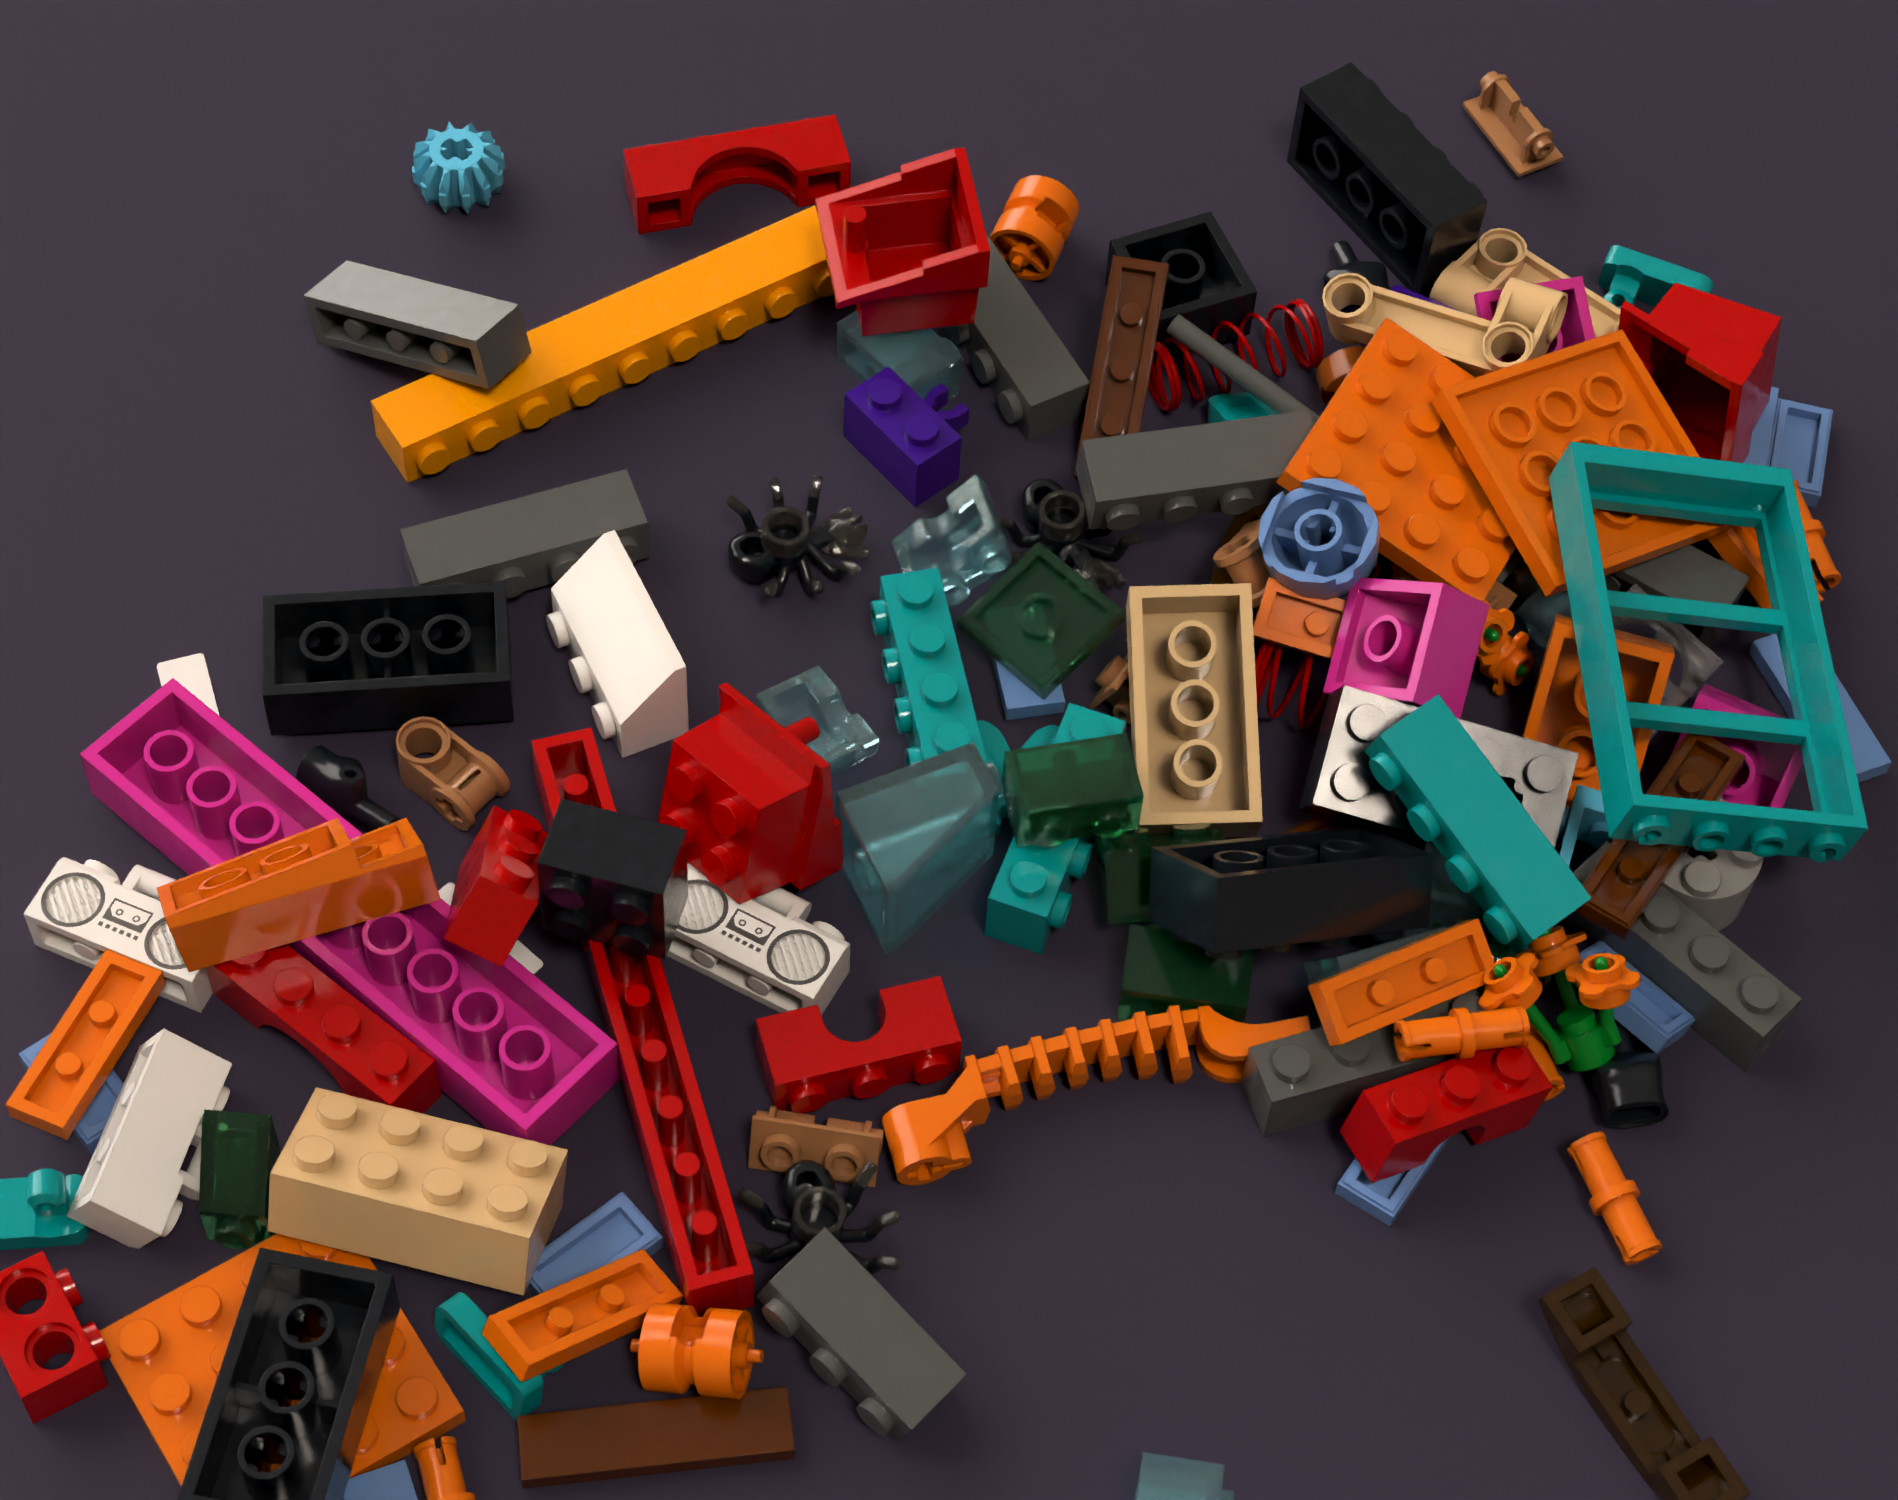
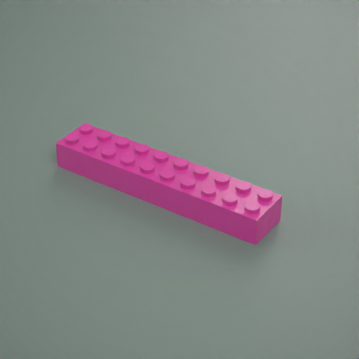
[80,678,620,1145]

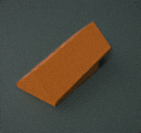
[157,818,441,972]

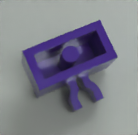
[843,366,969,507]

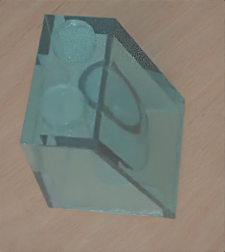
[836,742,1004,954]

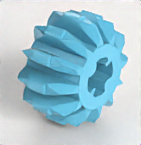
[412,122,505,214]

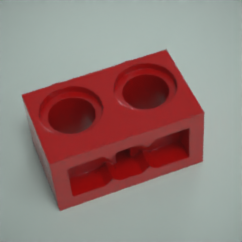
[0,1251,111,1424]

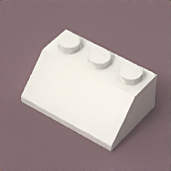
[546,530,689,758]

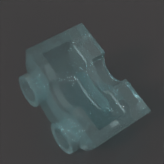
[892,474,1012,606]
[756,665,879,776]

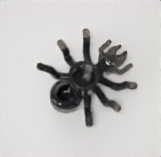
[726,475,870,598]
[989,479,1143,607]
[739,1160,901,1274]

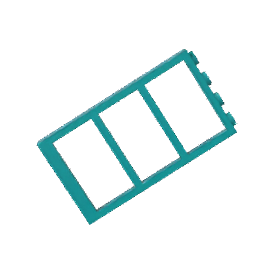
[1549,442,1868,863]

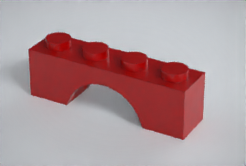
[623,114,851,234]
[206,944,442,1114]

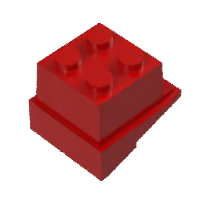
[815,147,990,336]
[1618,282,1782,463]
[658,682,844,905]

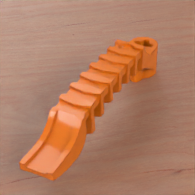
[881,1005,1310,1185]

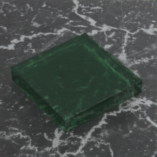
[957,541,1125,700]

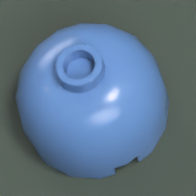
[1258,478,1381,600]

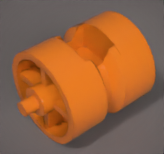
[989,175,1080,281]
[630,1303,764,1399]

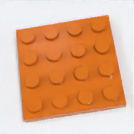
[1276,317,1516,599]
[1431,329,1733,598]
[99,1234,466,1487]

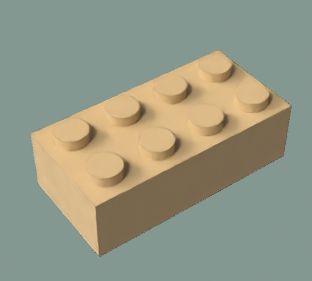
[1126,583,1263,840]
[268,1087,568,1296]

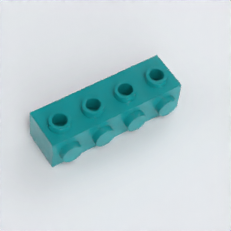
[870,568,988,812]
[1365,694,1592,953]
[984,703,1132,955]

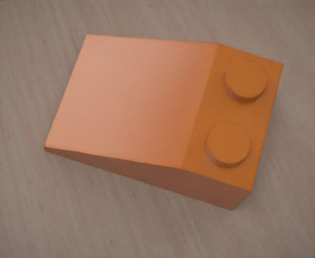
[1522,613,1675,807]

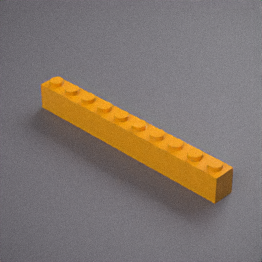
[371,205,834,483]

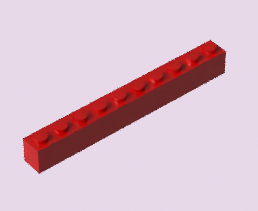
[531,727,754,1317]

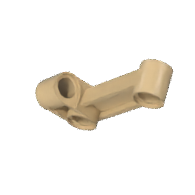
[1429,228,1621,338]
[1322,273,1568,378]

